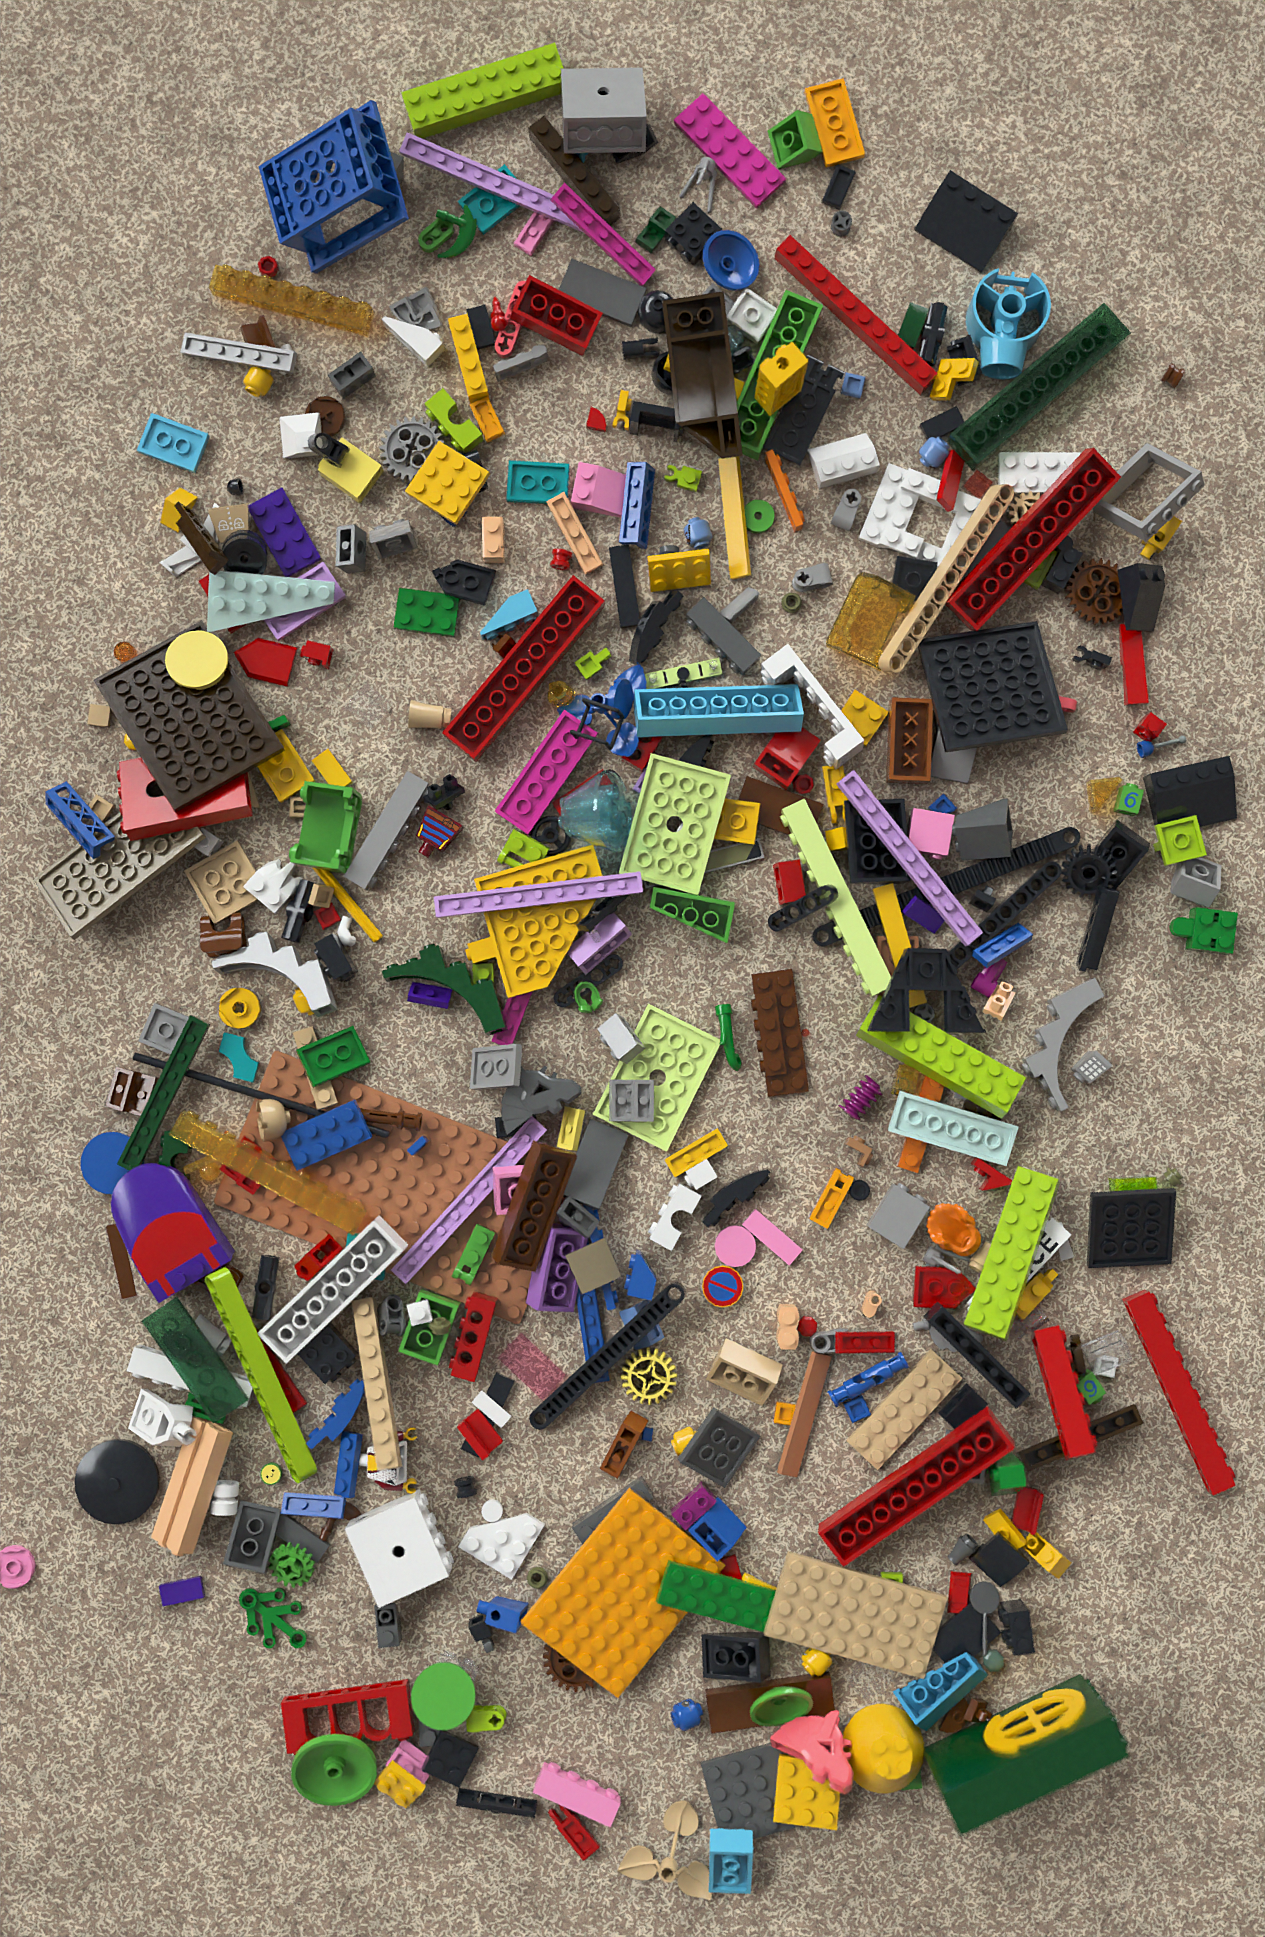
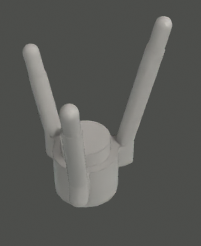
[680,157,717,213]
[923,1246,970,1274]

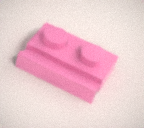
[385,1740,430,1784]

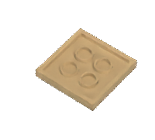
[184,840,258,925]

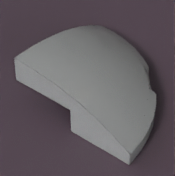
[389,287,443,330]

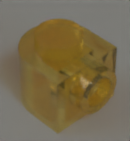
[547,681,575,707]

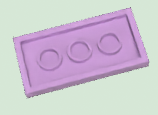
[264,562,346,641]

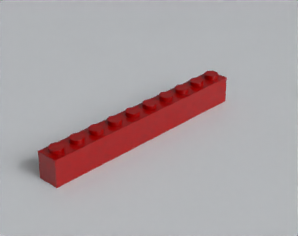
[774,235,938,396]
[1122,1289,1236,1496]

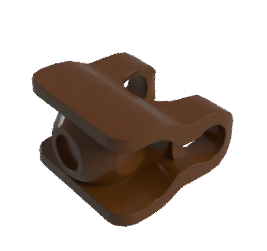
[200,912,247,958]

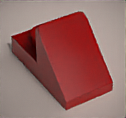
[971,1157,1013,1191]

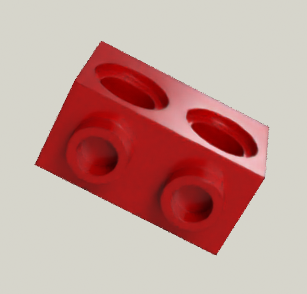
[621,736,663,772]

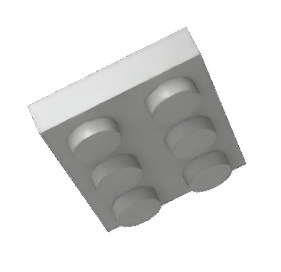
[470,1044,522,1090]

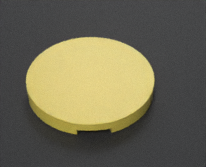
[165,631,229,690]

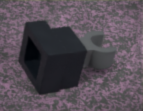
[468,1614,495,1653]

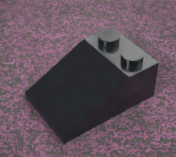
[1118,563,1165,632]
[1084,819,1150,890]
[701,1632,771,1683]

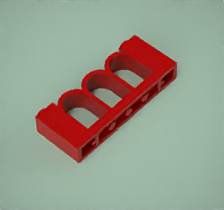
[281,1679,415,1755]

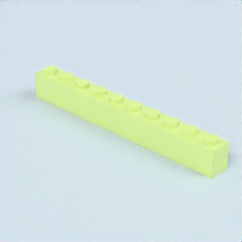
[780,799,891,997]

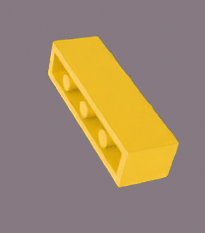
[448,314,490,404]

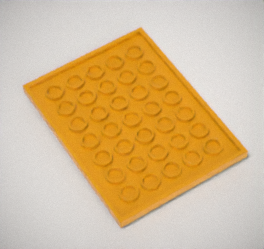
[521,1487,725,1698]

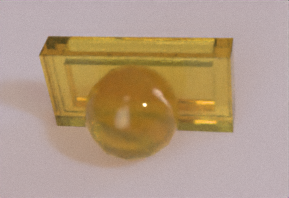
[183,1149,228,1181]

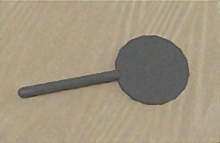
[970,1581,1000,1656]

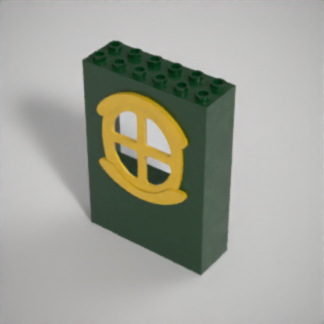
[924,1674,1130,1837]

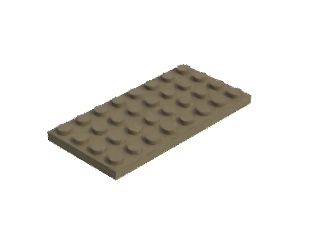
[33,784,206,940]

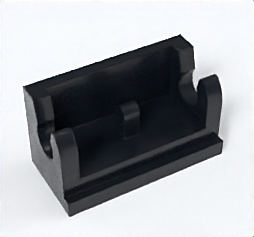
[947,335,982,386]
[938,1383,988,1429]

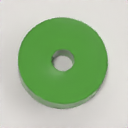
[744,500,775,534]

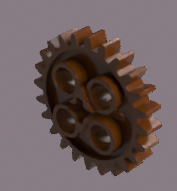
[1064,558,1123,625]
[542,1644,594,1692]

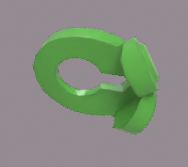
[574,982,603,1013]

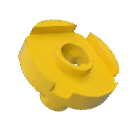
[219,988,261,1029]

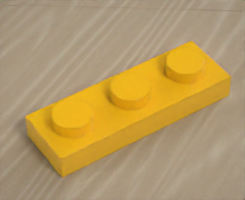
[664,1128,728,1177]

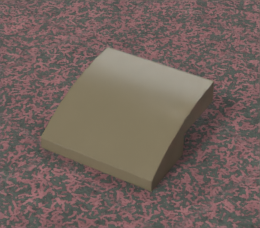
[565,1237,621,1294]

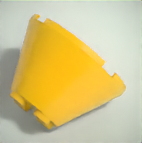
[842,1703,924,1794]

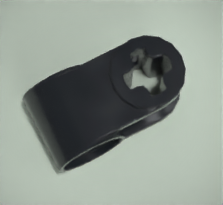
[308,433,350,468]

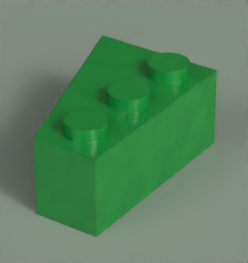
[985,1452,1026,1496]

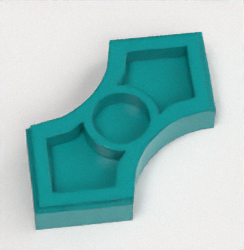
[219,1032,260,1082]

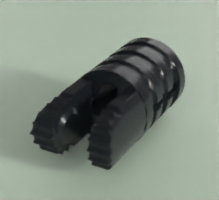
[622,337,659,360]

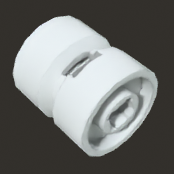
[210,1480,239,1516]

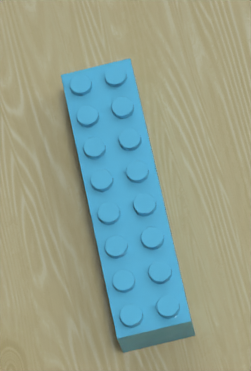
[633,684,804,737]

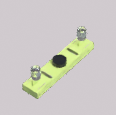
[645,658,723,689]

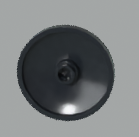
[75,1439,160,1525]

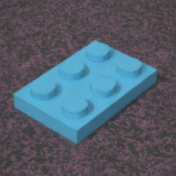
[137,413,210,473]

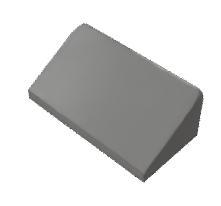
[719,587,759,624]

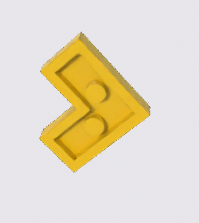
[930,358,979,401]

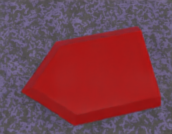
[233,638,298,687]
[913,1266,976,1309]

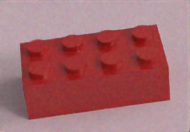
[510,275,603,356]

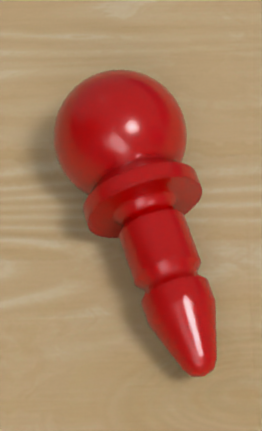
[491,297,507,332]

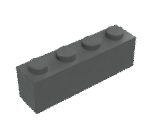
[686,597,761,676]
[572,1476,653,1545]

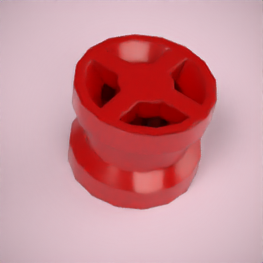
[550,548,572,571]

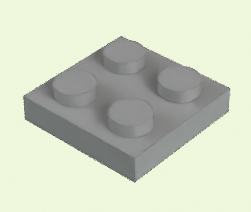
[138,1003,189,1054]

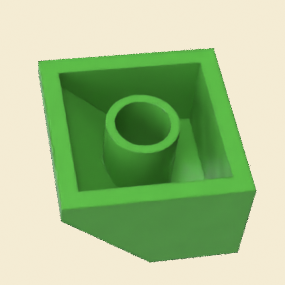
[768,110,823,169]

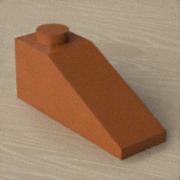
[600,1410,649,1479]

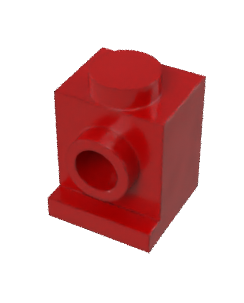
[300,640,334,670]
[1133,712,1167,742]

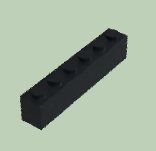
[923,1302,1031,1409]

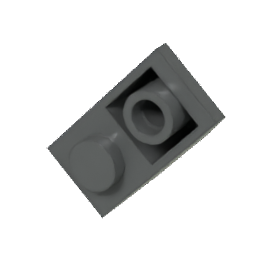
[374,1602,402,1648]

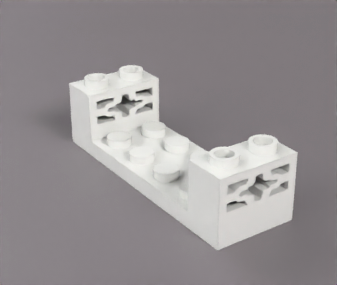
[761,644,864,769]

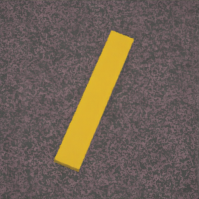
[718,457,751,580]
[872,883,927,1008]

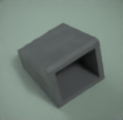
[952,798,1013,861]

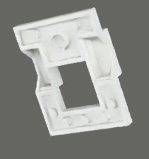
[858,463,981,570]

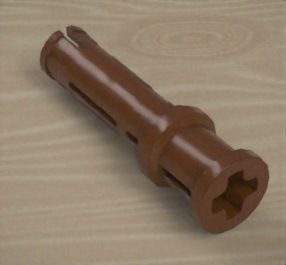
[360,1108,422,1131]

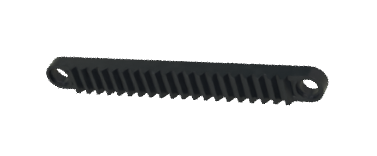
[529,1282,686,1430]

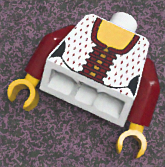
[359,1427,417,1494]

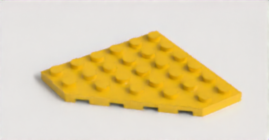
[474,844,602,999]

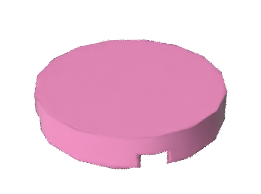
[714,1225,756,1267]
[0,1545,36,1589]

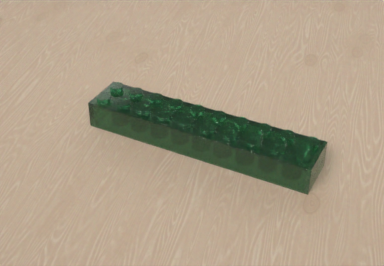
[947,303,1131,472]

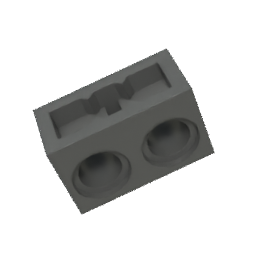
[328,351,376,399]

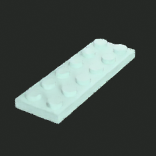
[888,1091,1019,1166]

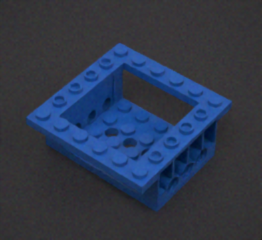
[258,100,409,274]

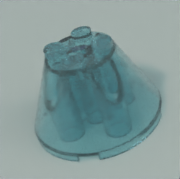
[558,769,632,853]

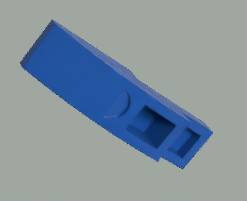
[306,1378,365,1450]

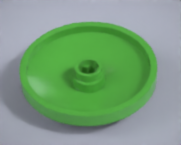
[291,1734,377,1806]

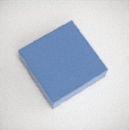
[841,372,866,398]

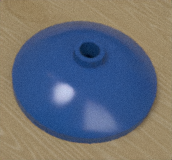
[703,230,759,291]

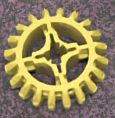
[621,1347,677,1405]

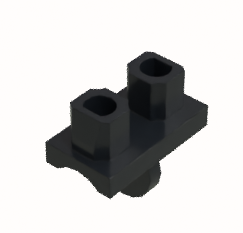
[423,774,465,811]

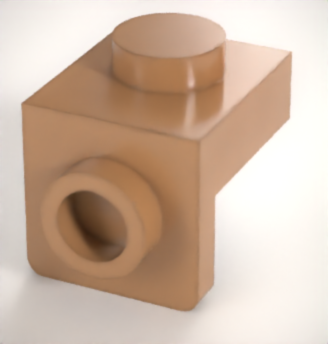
[844,1135,873,1167]

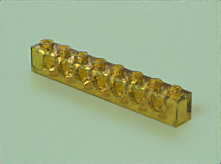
[209,264,374,337]

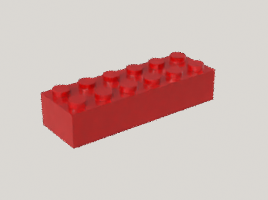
[1031,1325,1097,1461]

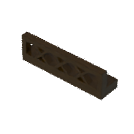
[174,501,229,575]

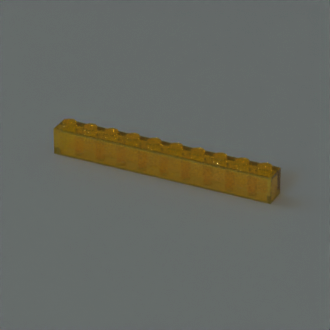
[169,1110,367,1235]

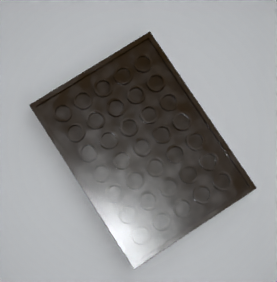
[93,620,285,813]

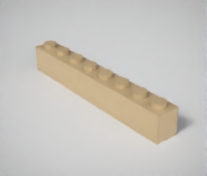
[352,1297,402,1471]

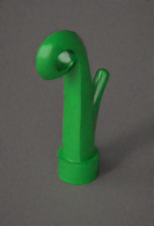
[715,1004,742,1071]

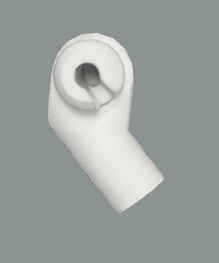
[337,916,356,947]

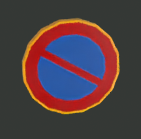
[702,1265,744,1307]

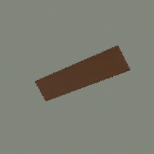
[106,1224,137,1299]

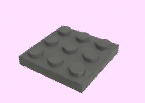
[678,1407,761,1488]

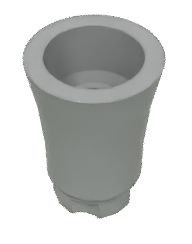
[184,1313,232,1357]

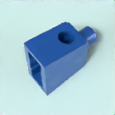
[477,1596,529,1633]

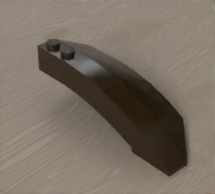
[662,291,743,459]

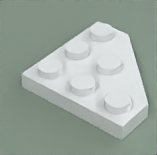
[458,1513,545,1580]

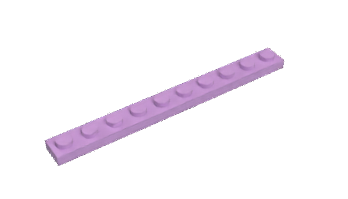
[399,132,584,233]
[836,770,983,946]
[434,871,643,918]
[391,1116,547,1284]

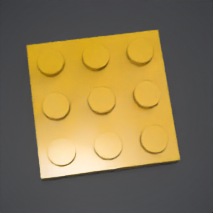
[405,441,490,525]
[773,1754,840,1830]

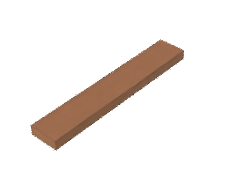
[777,1351,832,1477]

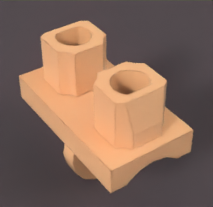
[983,982,1015,1021]

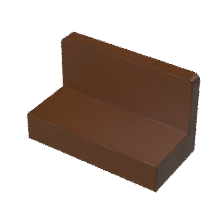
[240,315,276,348]

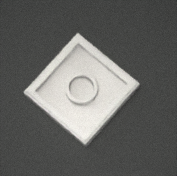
[727,288,777,344]

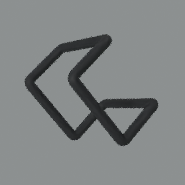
[570,698,624,750]

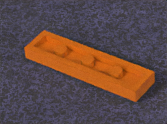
[764,449,805,532]

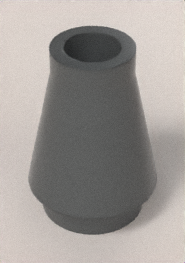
[948,1533,978,1565]

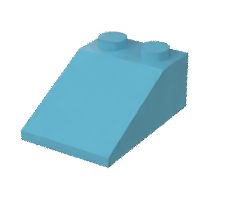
[709,1828,753,1894]

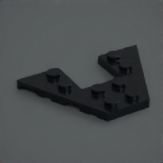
[867,948,986,1033]

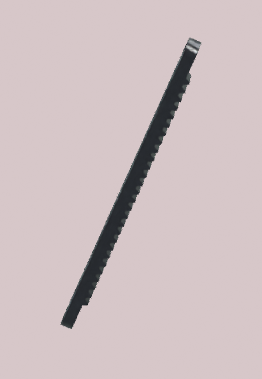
[812,827,1080,947]

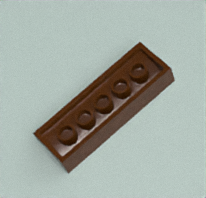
[491,1140,578,1272]
[705,1671,835,1734]

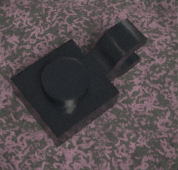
[1072,646,1112,670]

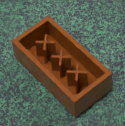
[886,697,933,785]

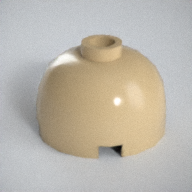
[256,1099,290,1141]

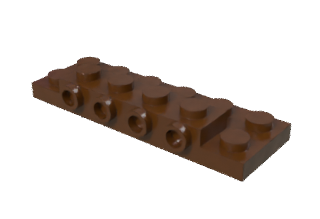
[751,969,809,1097]

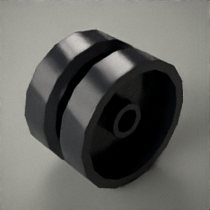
[222,530,267,575]

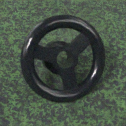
[531,816,571,856]

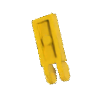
[822,765,848,823]

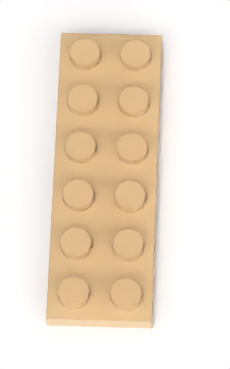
[847,1349,963,1470]

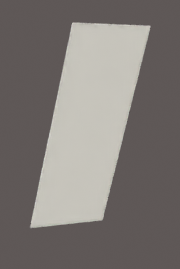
[472,1390,511,1428]

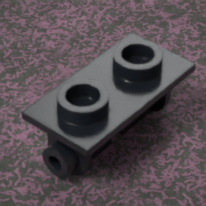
[732,346,755,375]

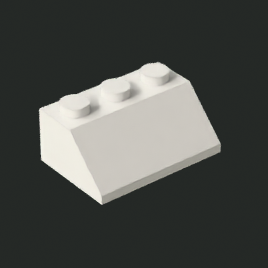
[808,433,880,489]

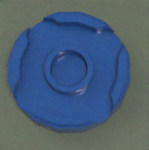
[607,678,633,720]

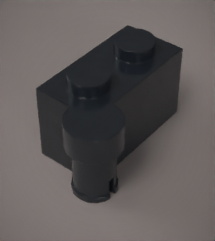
[1041,536,1083,594]

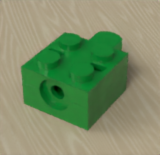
[1169,907,1238,955]

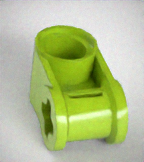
[466,1705,507,1733]

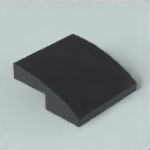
[969,1532,1030,1587]

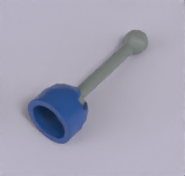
[1137,735,1187,758]

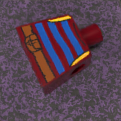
[416,806,464,858]

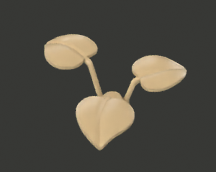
[618,1801,712,1900]

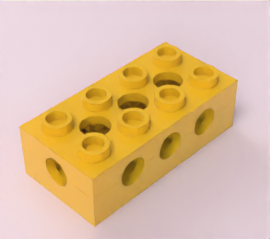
[754,342,809,416]

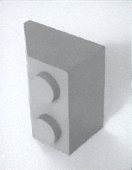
[1170,857,1221,907]

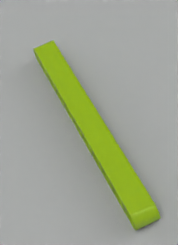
[205,1267,317,1484]

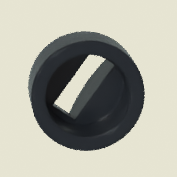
[227,478,244,496]

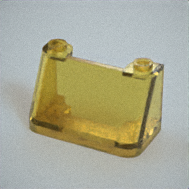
[826,572,916,671]

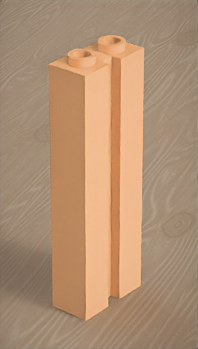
[151,1417,233,1556]

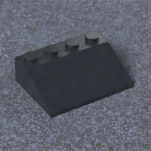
[914,170,1019,273]
[1143,756,1237,827]
[844,799,911,885]

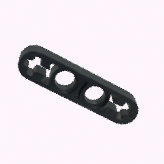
[768,884,838,932]
[554,954,623,1007]

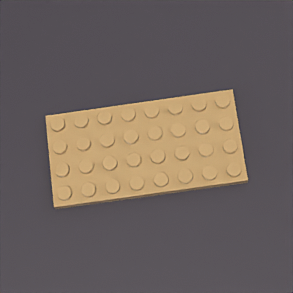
[764,1551,948,1679]

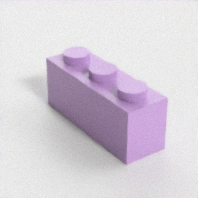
[567,913,632,975]

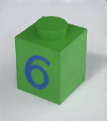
[1113,783,1144,816]
[1077,1369,1106,1405]

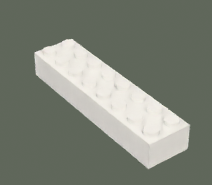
[258,1215,408,1364]

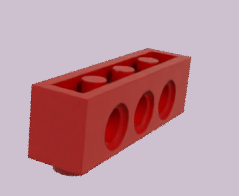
[449,1291,498,1382]

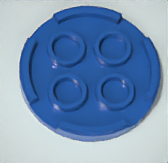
[81,1132,144,1194]

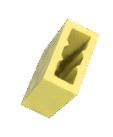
[318,438,384,503]

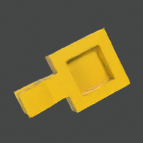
[613,390,632,430]

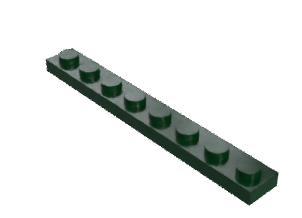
[117,1015,211,1171]

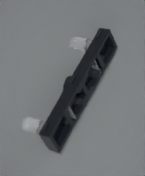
[576,894,641,943]
[456,1788,538,1828]

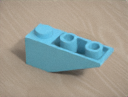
[480,589,538,640]

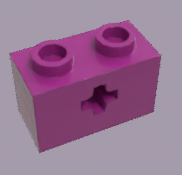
[671,1481,717,1531]

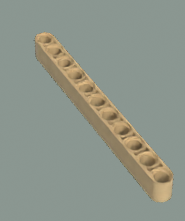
[878,484,1014,673]

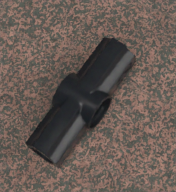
[919,302,948,367]
[281,879,316,943]
[252,1255,280,1320]

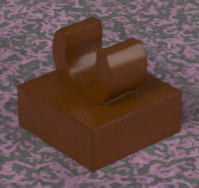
[491,633,516,660]
[964,1698,993,1722]

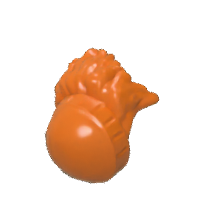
[926,1203,981,1256]

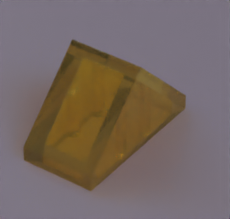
[1086,777,1123,814]

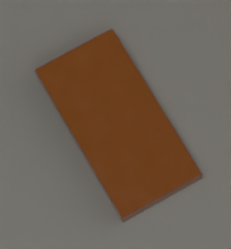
[738,776,824,836]

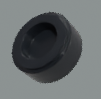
[849,1180,870,1201]

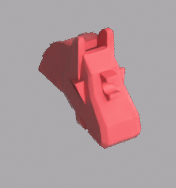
[770,1710,853,1794]

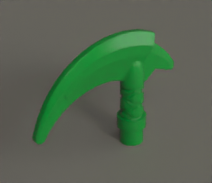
[436,205,477,258]

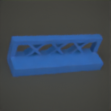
[619,462,655,549]
[45,781,115,859]

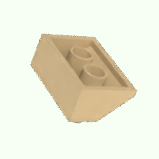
[706,1338,783,1406]

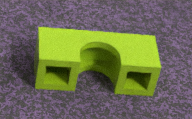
[424,388,484,454]

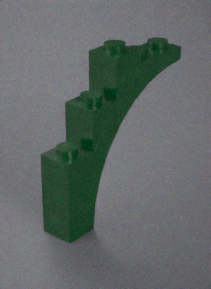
[382,944,508,1036]

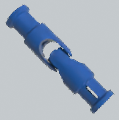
[827,1352,909,1407]

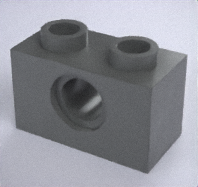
[336,524,367,574]

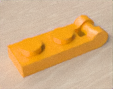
[809,1168,854,1229]

